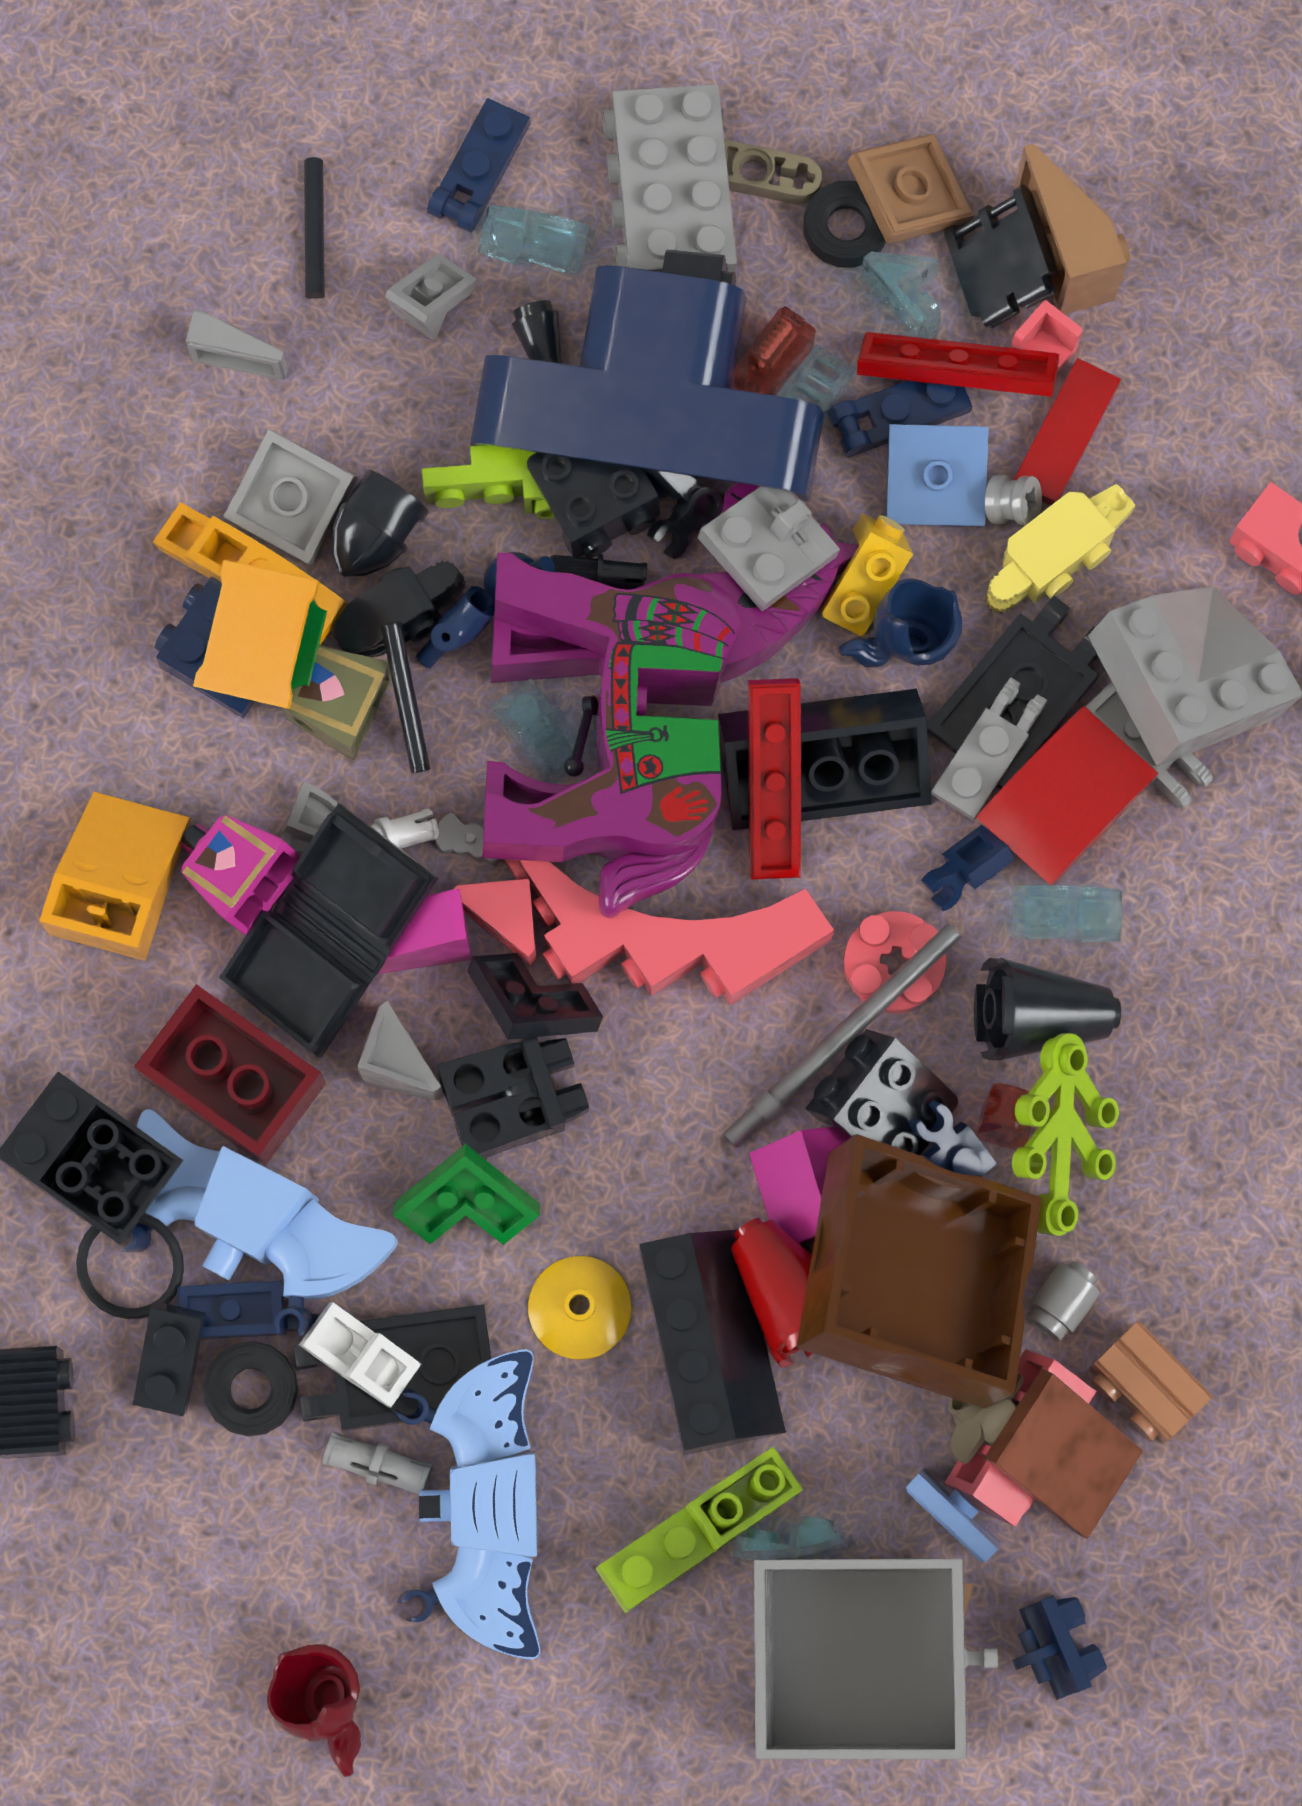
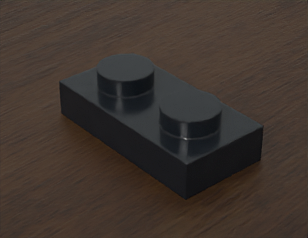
[133,1301,206,1416]

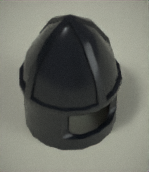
[332,470,429,577]

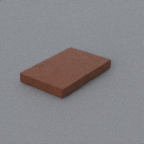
[984,1368,1143,1539]

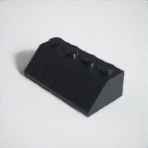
[718,688,932,830]
[639,1229,786,1455]

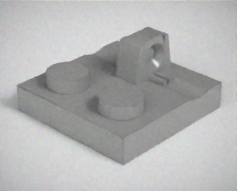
[223,429,358,565]
[697,487,840,611]

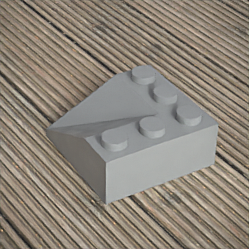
[1088,586,1302,767]

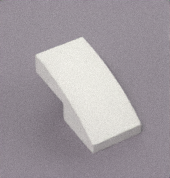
[299,1302,421,1407]

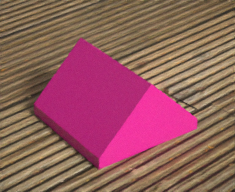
[749,1127,851,1246]

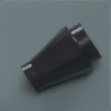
[512,300,562,364]

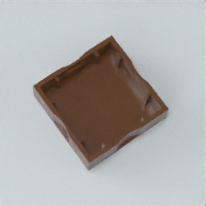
[796,1134,1042,1409]

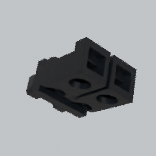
[437,1037,589,1160]

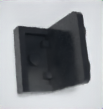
[527,453,660,558]
[805,1029,958,1155]

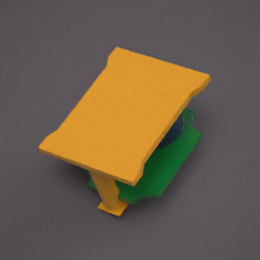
[193,560,327,709]

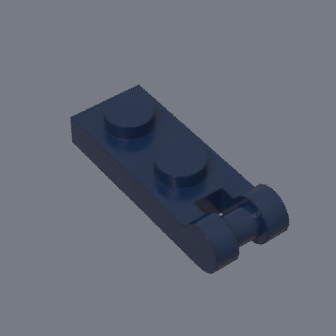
[427,98,531,233]
[827,381,973,457]

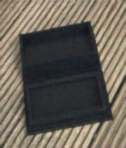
[219,803,439,1058]

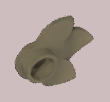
[948,1373,1024,1464]

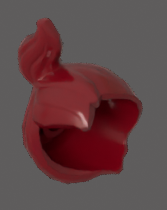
[267,1644,361,1777]

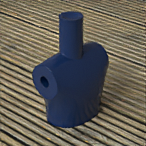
[416,586,495,668]

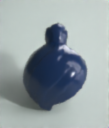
[839,579,962,667]

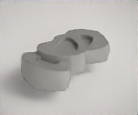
[435,813,502,865]

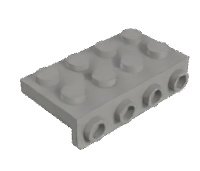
[603,84,737,272]

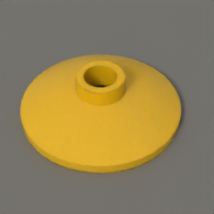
[528,1256,632,1360]

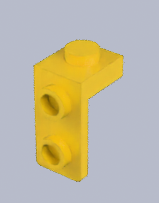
[821,513,913,636]

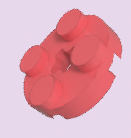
[843,911,946,1014]

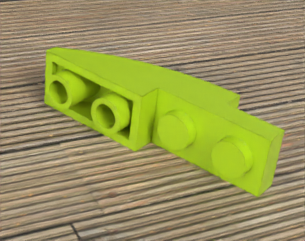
[422,445,555,519]
[596,1446,803,1613]

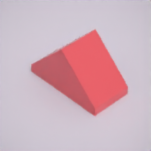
[453,879,537,966]

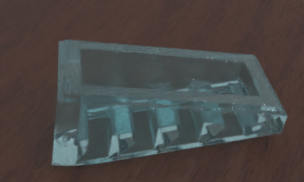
[775,344,857,421]

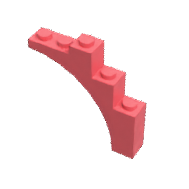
[504,859,834,1005]

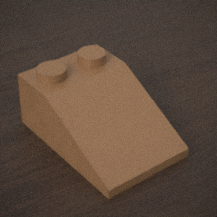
[1015,143,1130,314]

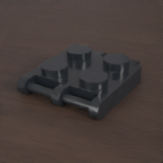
[944,184,1059,329]

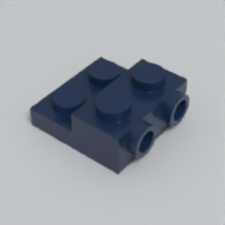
[155,576,255,719]

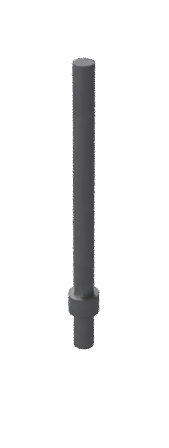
[723,923,962,1148]

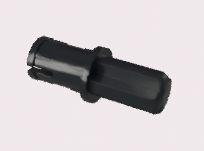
[550,554,647,590]

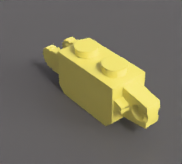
[985,484,1135,614]

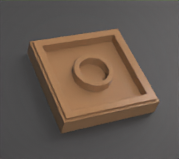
[847,133,974,244]

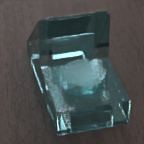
[861,252,941,339]
[490,678,589,784]

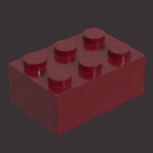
[134,984,326,1166]

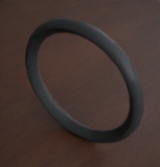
[76,1213,184,1319]

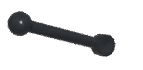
[564,695,598,777]

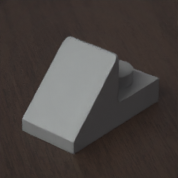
[385,253,477,341]

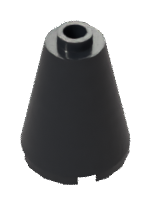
[974,958,1121,1061]

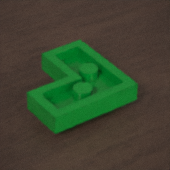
[392,1143,540,1245]

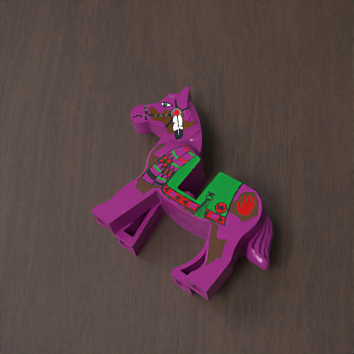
[482,483,859,918]

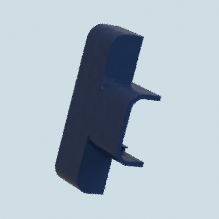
[470,265,824,502]

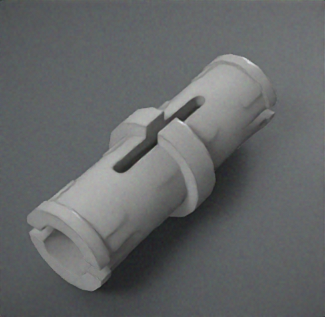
[322,1432,433,1495]

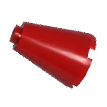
[731,1217,814,1368]

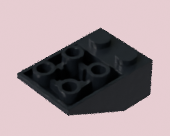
[0,1072,183,1245]

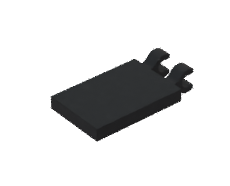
[927,596,1099,789]
[294,1304,491,1431]

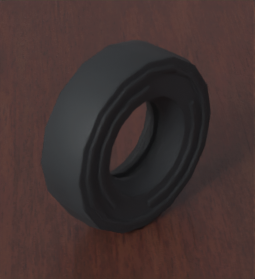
[803,181,886,268]
[203,1341,298,1437]

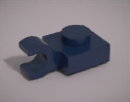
[921,825,1015,911]

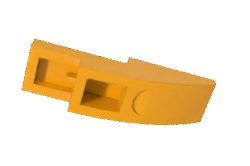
[153,502,347,645]

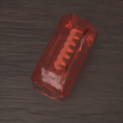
[734,306,816,396]

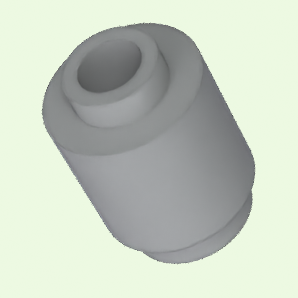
[1026,1261,1100,1342]

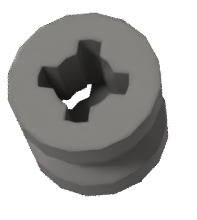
[985,475,1042,526]

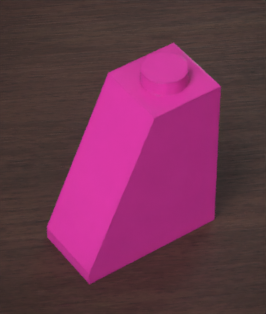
[378,889,471,974]

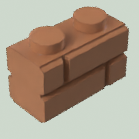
[1089,1320,1213,1444]

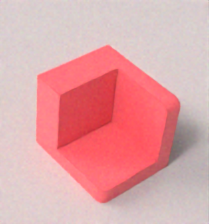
[1011,300,1083,373]

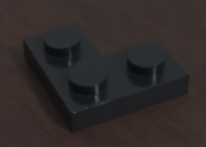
[467,953,603,1040]

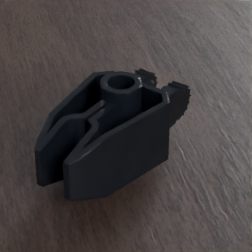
[331,560,466,658]

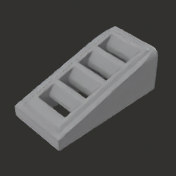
[186,309,288,381]

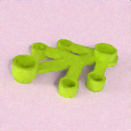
[1012,1033,1119,1236]

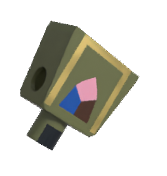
[283,646,392,760]

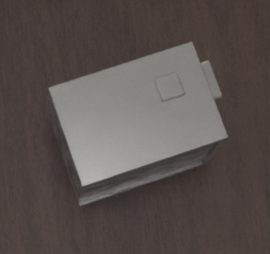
[754,1558,998,1759]

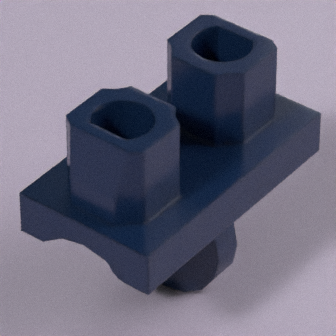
[1012,1595,1107,1700]

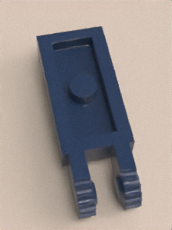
[177,1280,320,1340]

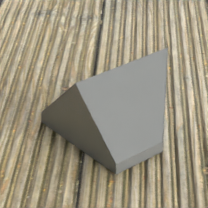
[357,1001,444,1101]

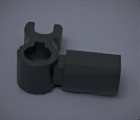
[644,469,723,559]

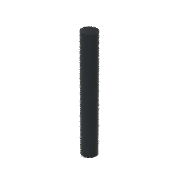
[304,157,325,299]
[381,621,431,773]

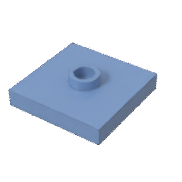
[886,424,989,526]
[906,1468,1001,1563]

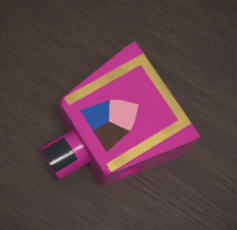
[181,815,301,936]

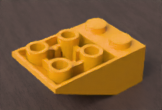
[39,791,191,961]

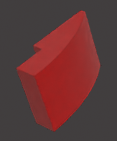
[976,706,1159,885]

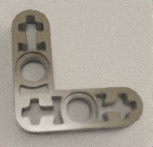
[724,139,822,204]

